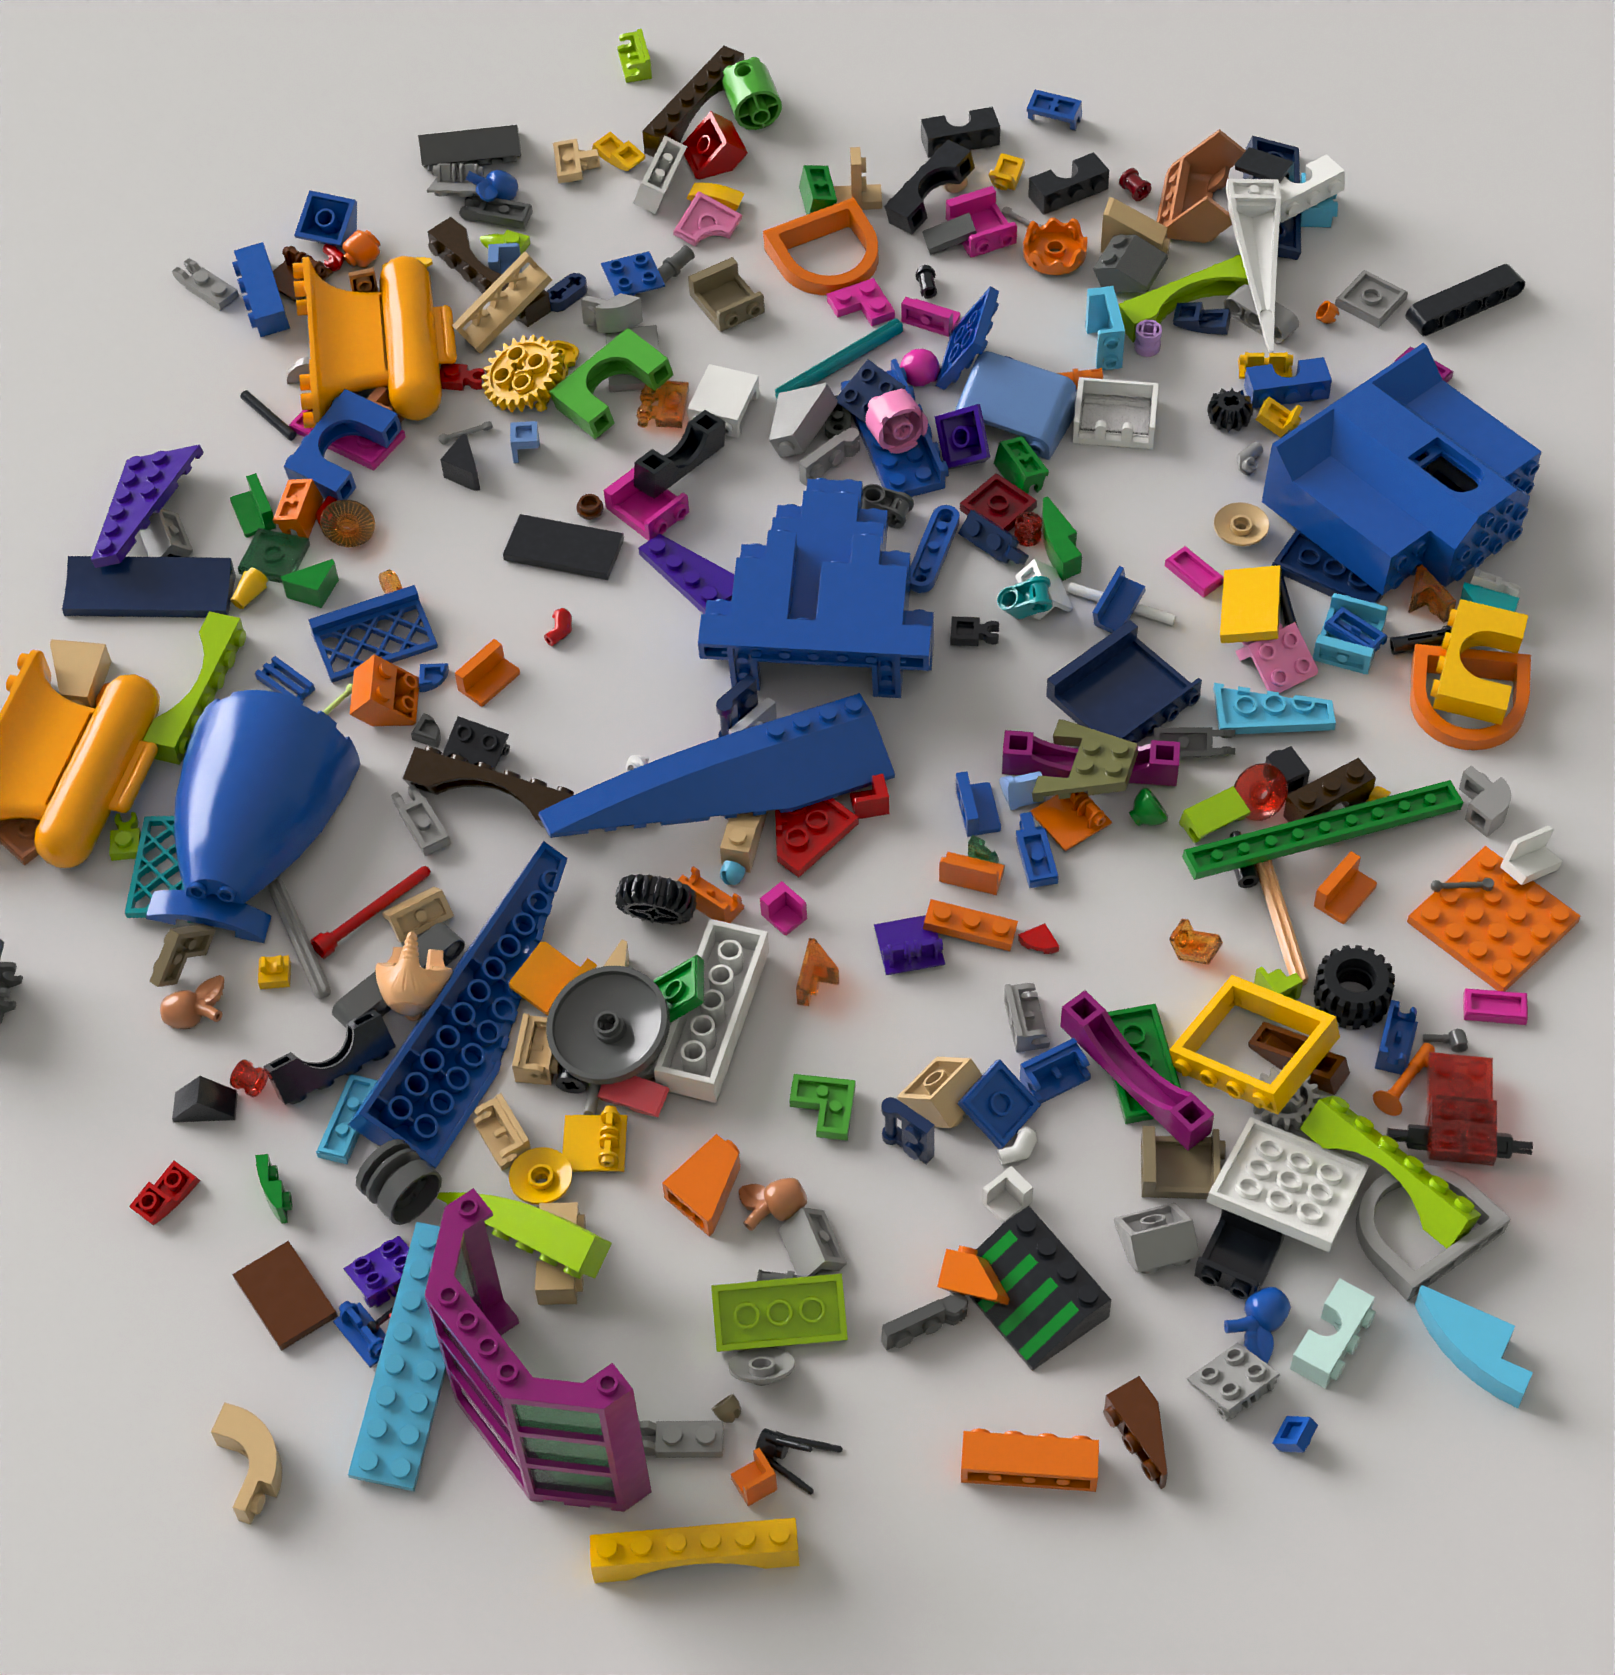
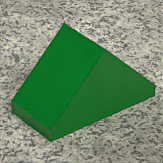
[280,559,339,608]

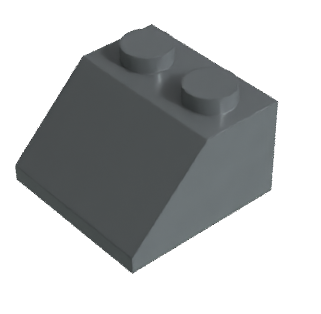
[1093,234,1168,293]

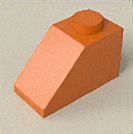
[937,1245,1010,1305]

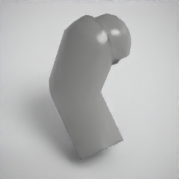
[1237,442,1263,475]

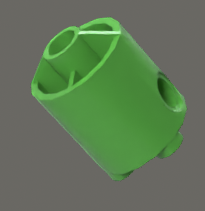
[722,57,782,130]

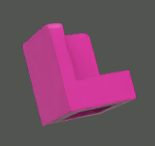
[760,881,807,935]

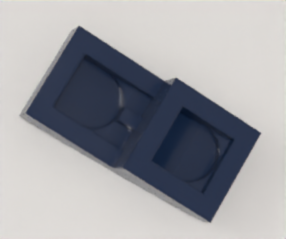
[1173,302,1231,335]

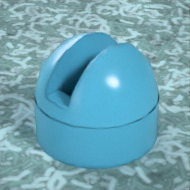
[720,860,746,885]

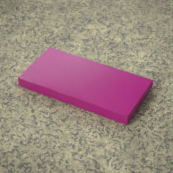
[289,409,406,471]

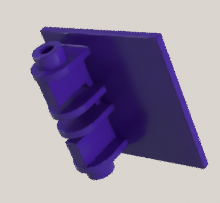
[874,915,945,975]
[343,1236,409,1308]

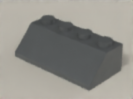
[418,125,521,171]

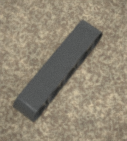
[332,922,465,1028]

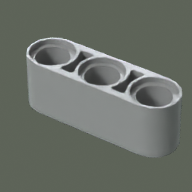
[1224,285,1299,343]

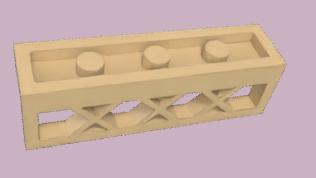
[452,251,552,353]

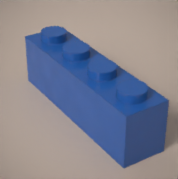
[232,242,290,337]

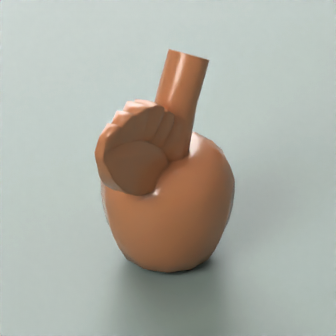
[160,975,224,1029]
[739,1178,807,1231]

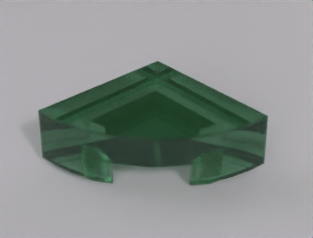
[968,835,999,863]

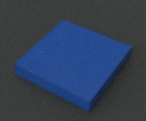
[957,1059,1041,1149]

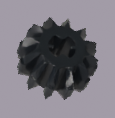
[1207,388,1254,433]

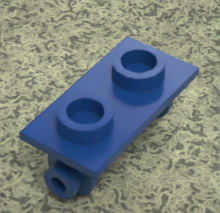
[333,1301,386,1368]

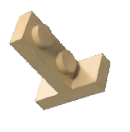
[834,147,882,210]

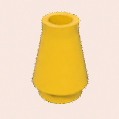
[230,568,268,609]

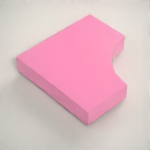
[673,191,742,246]

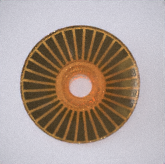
[320,500,375,547]

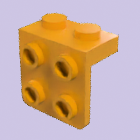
[509,942,597,1016]

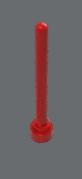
[310,866,431,959]

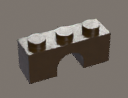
[1283,758,1376,822]

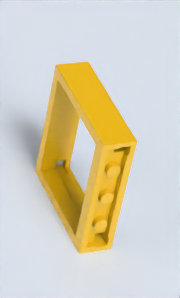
[1169,975,1340,1115]

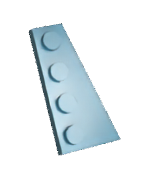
[1213,683,1336,734]

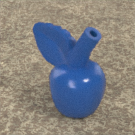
[465,170,518,202]
[1224,1287,1291,1364]

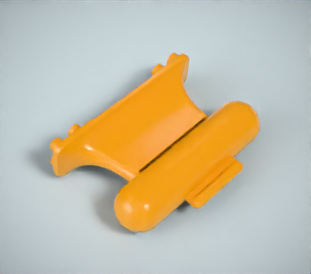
[293,256,457,429]
[0,649,160,868]

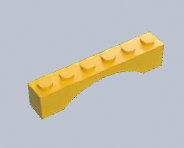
[590,1518,800,1583]

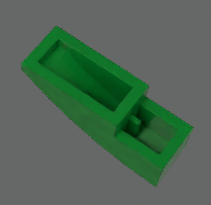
[1042,496,1082,581]

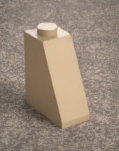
[1101,197,1171,254]
[50,639,112,708]

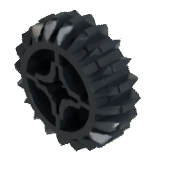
[615,874,697,925]

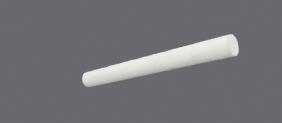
[1068,582,1176,626]

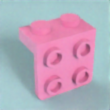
[1235,622,1318,693]

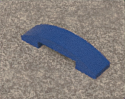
[146,890,271,943]

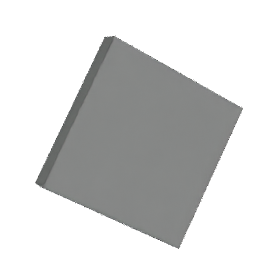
[1335,270,1408,328]

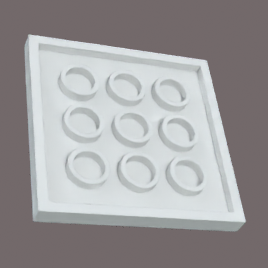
[1206,1117,1370,1252]

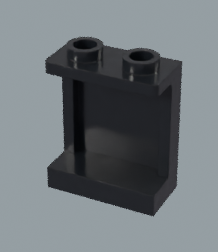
[1194,1209,1285,1299]

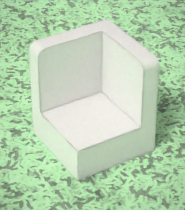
[982,1166,1033,1223]

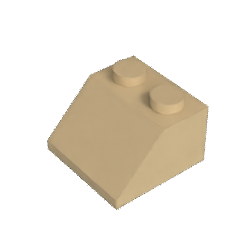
[897,1056,982,1128]

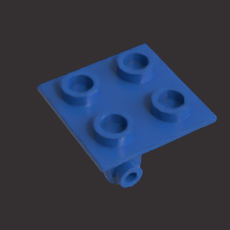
[601,251,665,296]

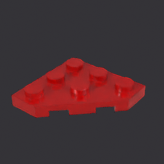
[775,798,859,878]

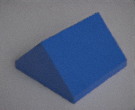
[294,190,357,248]

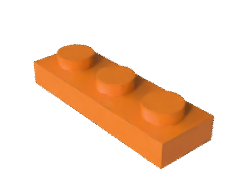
[923,899,1018,951]

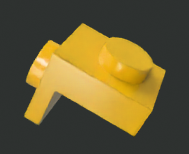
[989,153,1025,190]
[1255,396,1303,437]

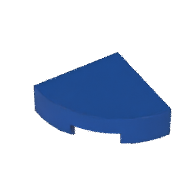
[419,663,449,692]

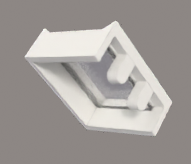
[1073,377,1159,450]

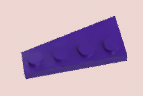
[638,534,734,614]

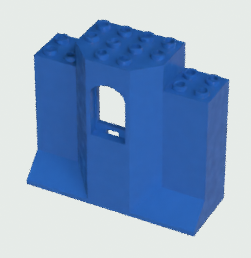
[1261,343,1542,595]

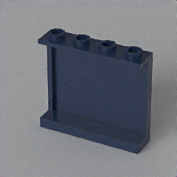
[1046,620,1202,744]

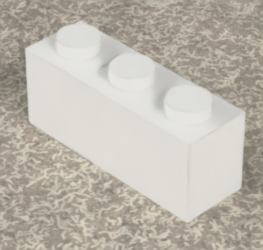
[633,136,687,214]

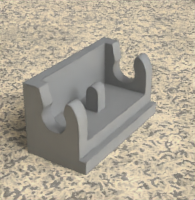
[1004,983,1050,1053]

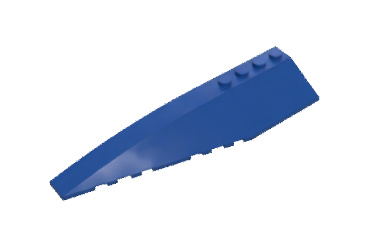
[539,693,895,838]
[348,841,568,1169]

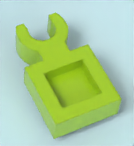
[109,812,141,861]

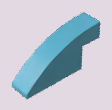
[1415,1285,1533,1408]

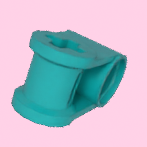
[997,576,1053,619]

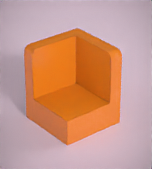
[731,1448,777,1506]

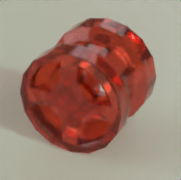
[1014,512,1042,547]
[230,1059,268,1097]

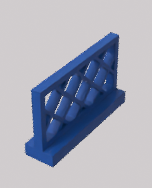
[308,585,438,683]

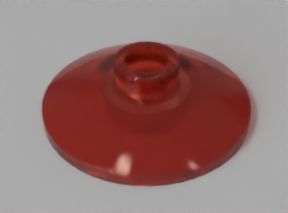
[1234,763,1288,821]

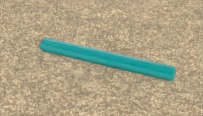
[775,318,903,399]

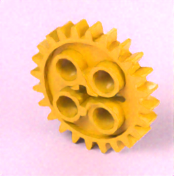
[481,335,564,413]

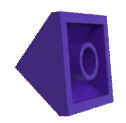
[934,404,990,469]

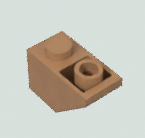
[348,268,379,292]

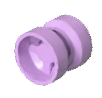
[1134,320,1162,357]

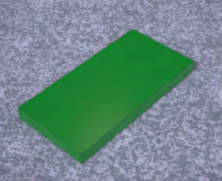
[1108,1003,1181,1124]

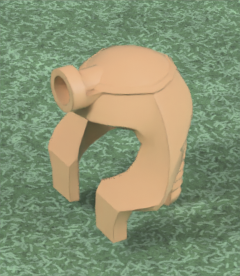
[375,931,453,1021]

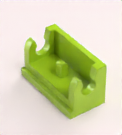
[617,29,652,83]
[1179,786,1251,843]

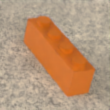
[961,1428,1099,1492]

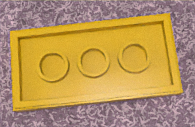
[1220,565,1281,644]

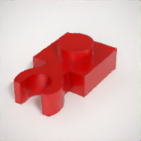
[440,363,485,391]

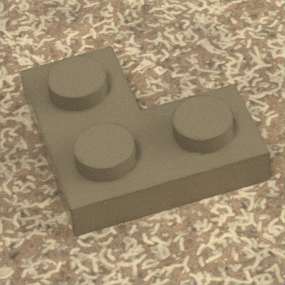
[149,924,216,987]

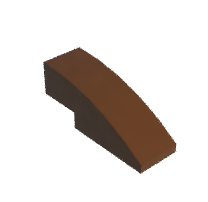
[1248,1022,1350,1095]

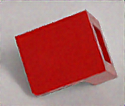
[850,774,889,819]

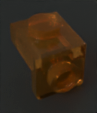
[1169,919,1223,965]

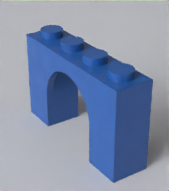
[284,389,402,506]

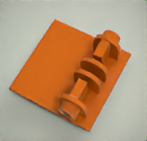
[1030,792,1112,851]

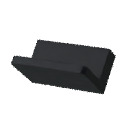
[1235,147,1294,183]

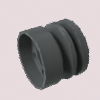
[355,1139,442,1225]

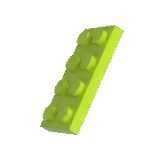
[711,1273,848,1352]

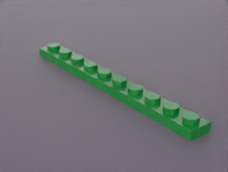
[1182,780,1464,880]

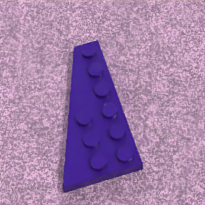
[91,444,204,568]

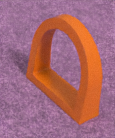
[763,197,879,295]
[1410,644,1531,750]

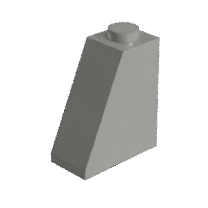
[769,383,838,458]

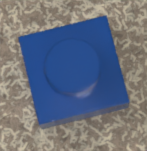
[1272,1416,1318,1453]

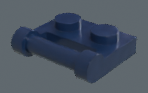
[716,674,758,737]
[881,1097,935,1165]

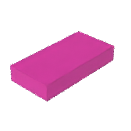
[1165,546,1224,598]
[1463,988,1528,1025]

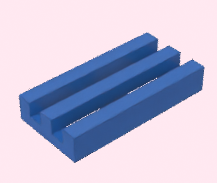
[1324,607,1388,652]
[255,656,315,700]

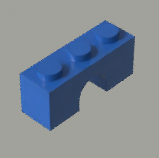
[1244,357,1332,408]

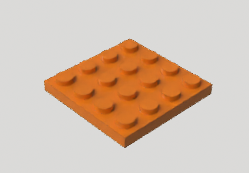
[1407,846,1581,991]

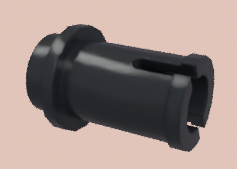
[915,265,937,299]

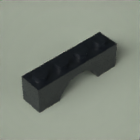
[884,140,975,235]
[634,410,726,499]
[263,1009,396,1105]

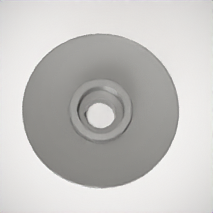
[729,1347,795,1386]

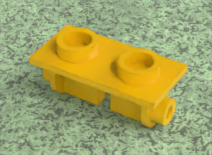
[1238,352,1293,379]

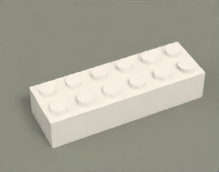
[654,919,769,1103]

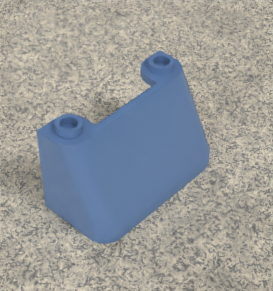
[955,351,1076,460]

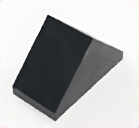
[440,434,480,491]
[172,1076,238,1123]

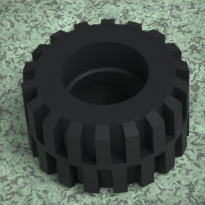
[1313,945,1395,1029]

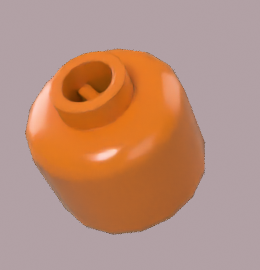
[342,230,381,268]

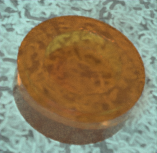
[379,569,402,594]

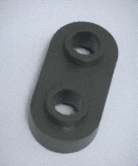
[825,395,851,439]

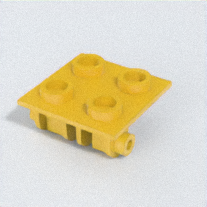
[562,1105,628,1172]

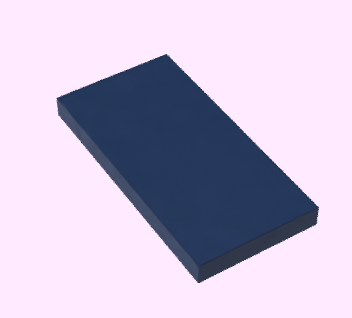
[1272,529,1385,604]

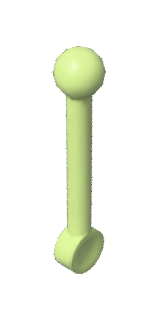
[323,683,353,715]

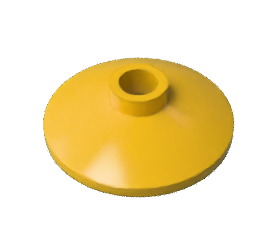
[509,1147,572,1205]

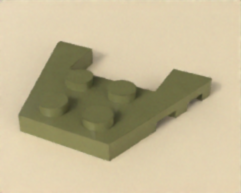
[1032,719,1139,802]

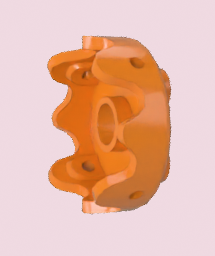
[1023,218,1087,275]

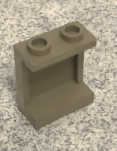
[688,257,765,332]
[1141,1126,1226,1199]

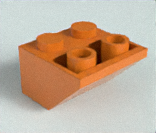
[350,654,419,726]

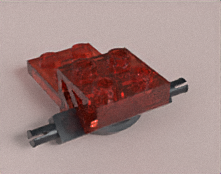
[1386,1052,1533,1166]

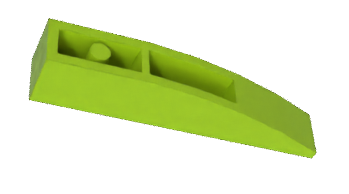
[437,1192,612,1279]

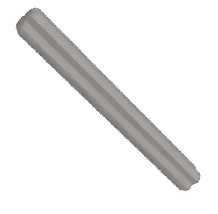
[268,879,331,999]

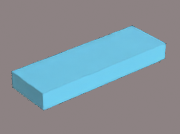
[316,1074,378,1165]

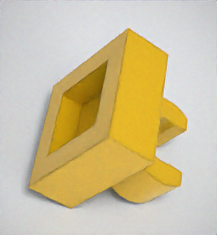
[258,955,291,989]

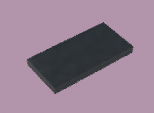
[503,514,624,580]

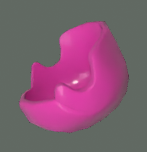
[900,348,940,387]

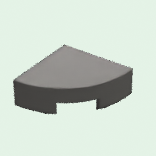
[287,357,310,384]

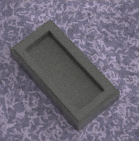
[922,213,977,255]

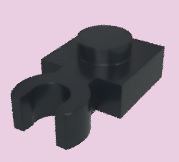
[950,616,999,646]

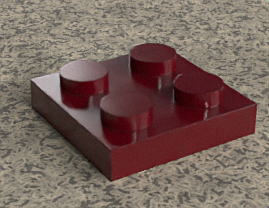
[960,473,1037,531]

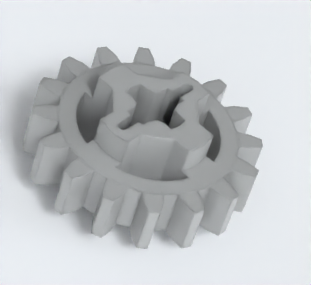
[1253,1066,1321,1132]

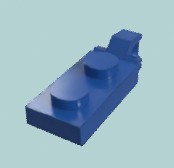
[1016,812,1059,888]

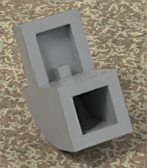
[581,293,643,333]
[1459,766,1511,837]

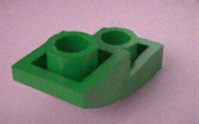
[255,1154,293,1224]

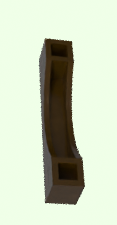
[642,45,744,157]
[427,217,551,327]
[402,746,574,828]

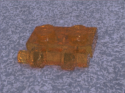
[636,381,689,428]

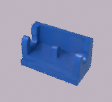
[1027,89,1082,131]
[1375,1000,1418,1075]
[1020,1038,1091,1104]

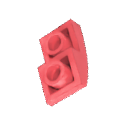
[597,1076,670,1118]

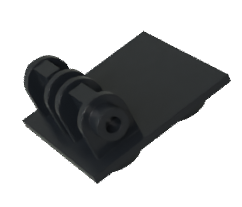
[442,716,510,771]

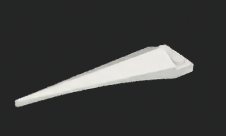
[1226,179,1281,354]

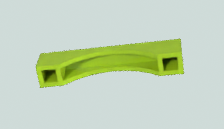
[1118,255,1249,342]
[143,611,246,765]
[1300,1095,1481,1249]

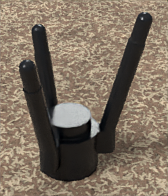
[755,1428,843,1495]

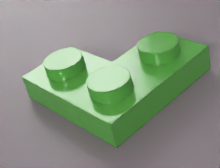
[789,1074,856,1141]

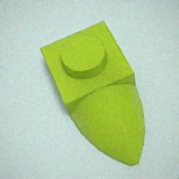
[479,230,531,254]

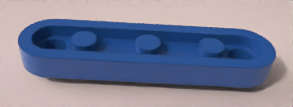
[910,505,960,593]

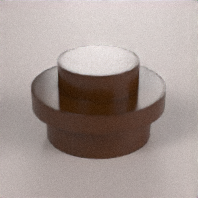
[576,494,604,519]

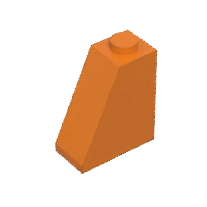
[662,1134,740,1236]

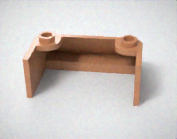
[1157,129,1246,243]

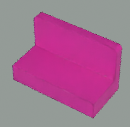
[901,297,961,337]

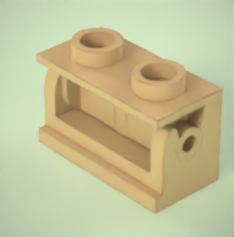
[512,1013,560,1085]

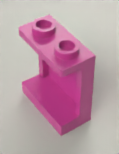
[946,186,1017,258]
[603,468,689,541]

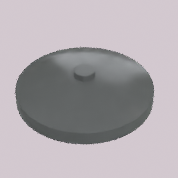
[546,966,670,1084]

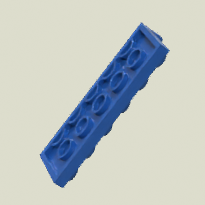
[841,359,949,497]

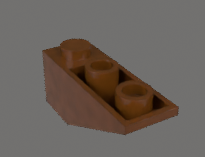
[1103,1376,1168,1489]

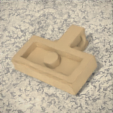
[553,139,600,184]

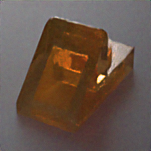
[1408,564,1457,623]
[796,938,839,1006]

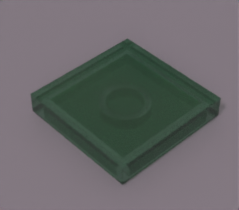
[238,528,310,583]

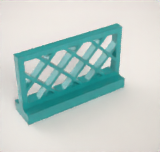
[125,816,194,923]

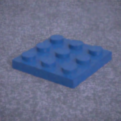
[935,286,999,390]

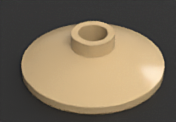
[1214,502,1269,546]

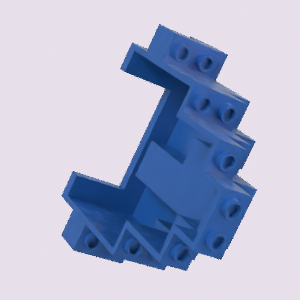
[698,478,934,698]

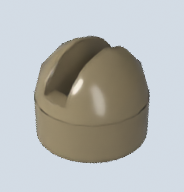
[712,1394,741,1423]

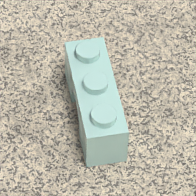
[1290,1278,1376,1389]

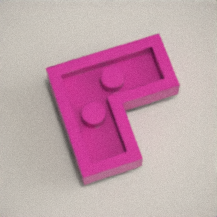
[827,278,895,326]

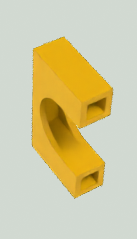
[1430,599,1528,725]

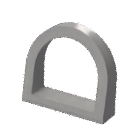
[1356,1165,1511,1301]

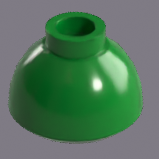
[1129,787,1168,826]

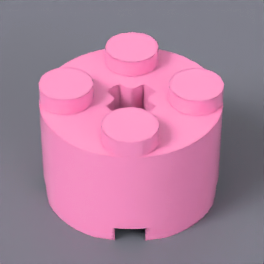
[866,389,928,454]

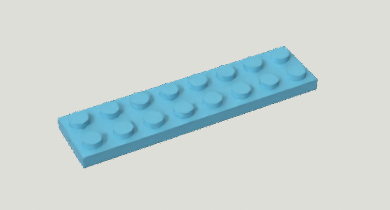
[348,1222,462,1492]

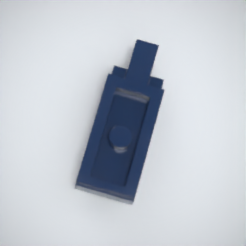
[958,510,1029,565]

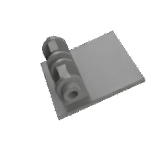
[427,163,484,197]
[1187,1342,1280,1420]

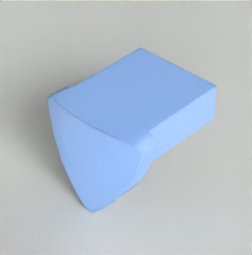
[999,771,1045,810]

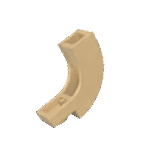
[211,1402,282,1524]

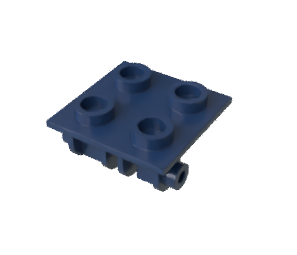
[836,359,906,424]

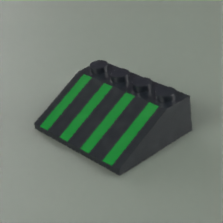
[969,1206,1111,1371]

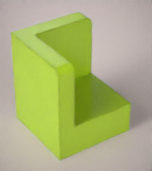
[1254,966,1303,1000]

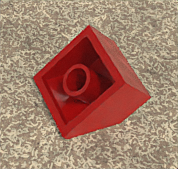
[683,111,748,180]

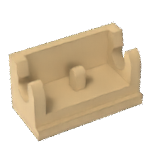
[473,1093,531,1171]

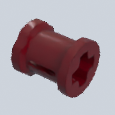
[1119,168,1152,201]

